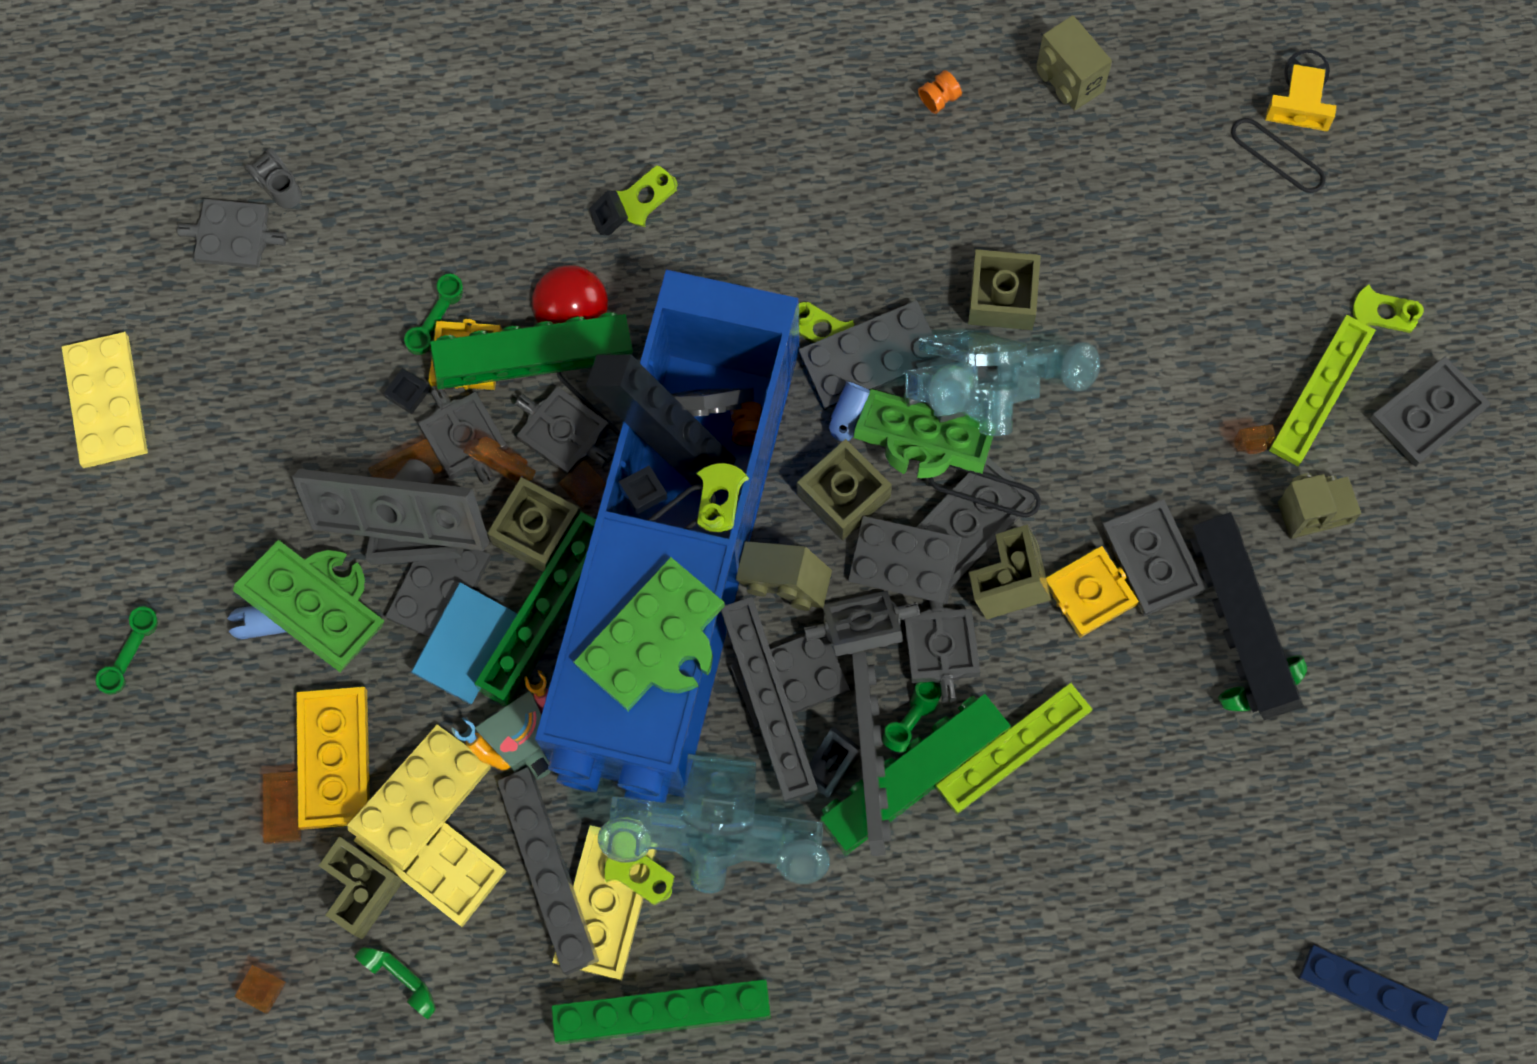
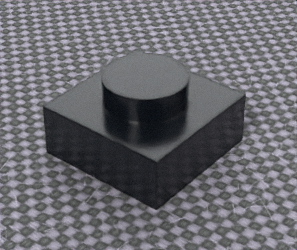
[589,190,628,235]
[383,368,431,414]
[619,465,667,515]

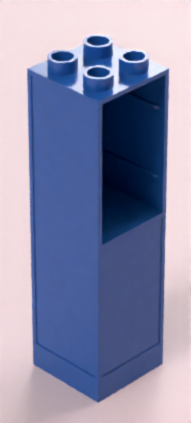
[535,270,800,808]

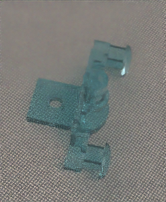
[906,329,1101,436]
[598,754,830,893]

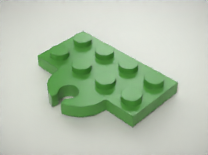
[854,389,997,478]
[233,540,384,673]
[574,557,725,712]

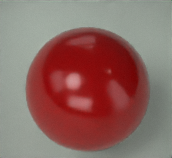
[532,265,608,324]

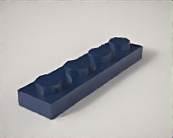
[1298,945,1449,1041]

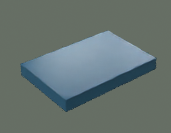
[410,582,517,704]

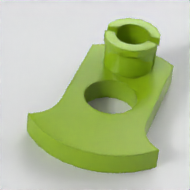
[616,165,677,227]
[1353,284,1424,333]
[799,302,854,343]
[697,463,749,532]
[604,838,674,905]

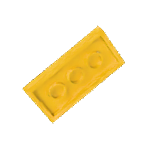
[297,687,370,830]

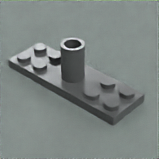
[292,460,490,551]

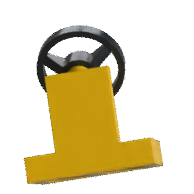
[1265,49,1336,131]

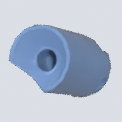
[829,381,870,441]
[227,606,286,639]

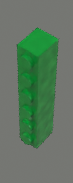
[430,312,633,390]
[474,512,596,707]
[820,694,1011,856]
[552,979,771,1045]

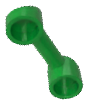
[404,274,463,355]
[95,607,158,695]
[1218,655,1307,711]
[881,682,942,752]
[354,947,436,1019]

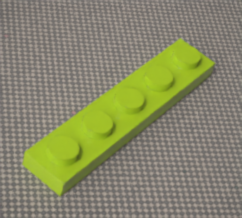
[1269,315,1376,467]
[935,683,1093,815]

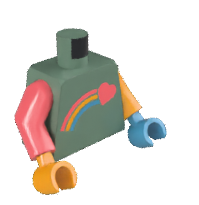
[452,670,552,780]

